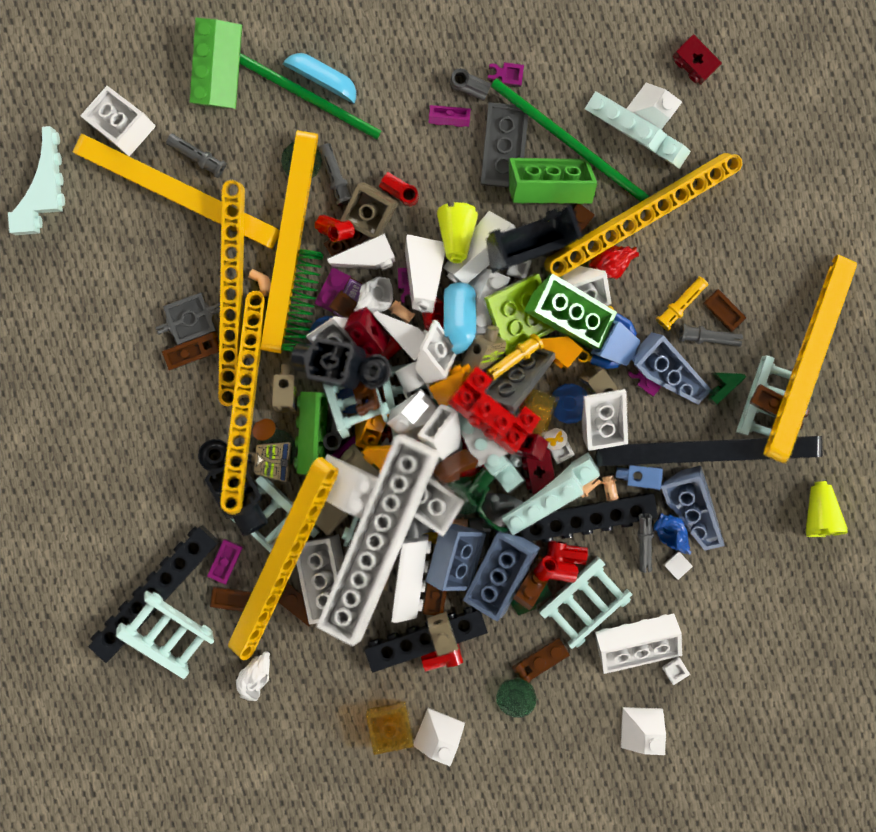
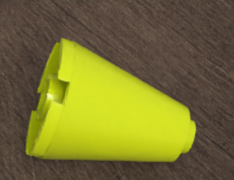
[437,202,478,263]
[805,481,848,537]

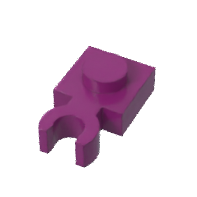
[487,62,524,87]
[398,268,410,303]
[627,365,661,397]

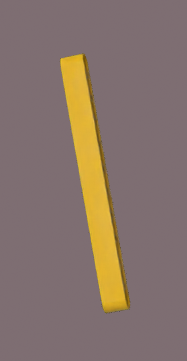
[261,130,318,354]
[72,134,280,250]
[544,153,742,277]
[218,180,245,407]
[764,254,857,463]
[221,291,266,515]
[228,457,338,660]

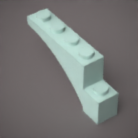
[585,91,691,169]
[8,126,65,235]
[447,405,525,493]
[502,452,600,535]

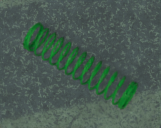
[281,249,324,352]

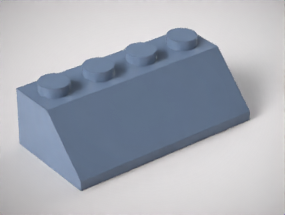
[463,532,540,622]

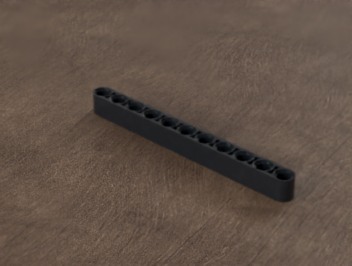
[596,436,823,466]

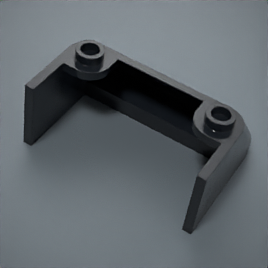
[486,205,583,273]

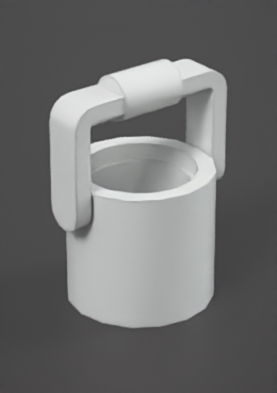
[395,361,434,399]

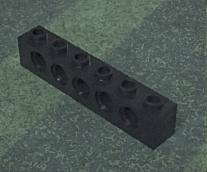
[364,606,488,673]

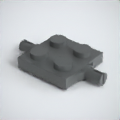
[155,292,220,345]

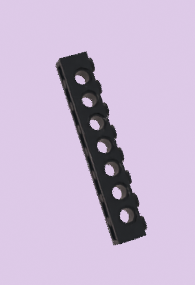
[494,492,658,544]
[88,525,220,663]

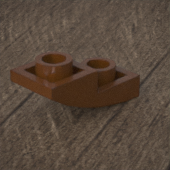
[324,229,370,257]
[432,449,478,485]

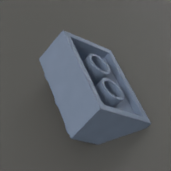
[426,524,486,591]

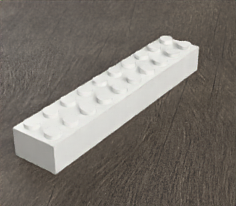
[316,435,441,646]

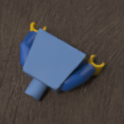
[578,306,640,369]

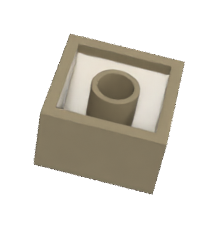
[340,182,399,239]

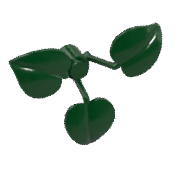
[449,467,509,532]

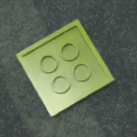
[484,273,555,355]

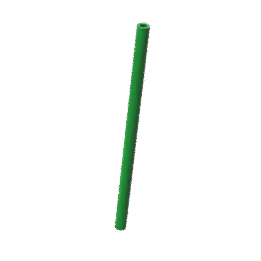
[239,53,382,140]
[490,78,650,202]

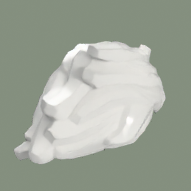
[354,276,393,313]
[236,651,270,701]

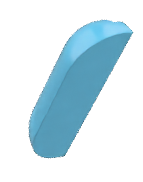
[283,53,356,104]
[444,282,476,355]

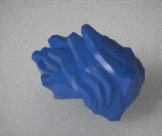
[653,513,692,555]

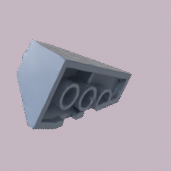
[634,332,711,405]
[661,465,724,550]

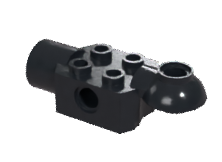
[291,338,391,390]
[198,439,268,536]

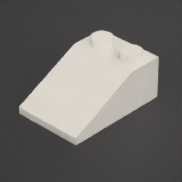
[80,86,156,156]
[327,234,395,271]
[373,311,428,362]
[582,389,628,451]
[325,454,379,519]
[414,475,465,536]

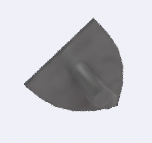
[481,493,523,530]

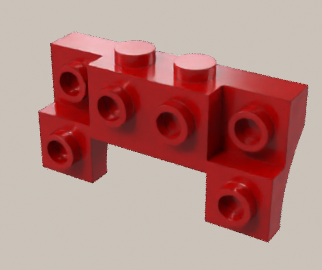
[447,366,541,455]

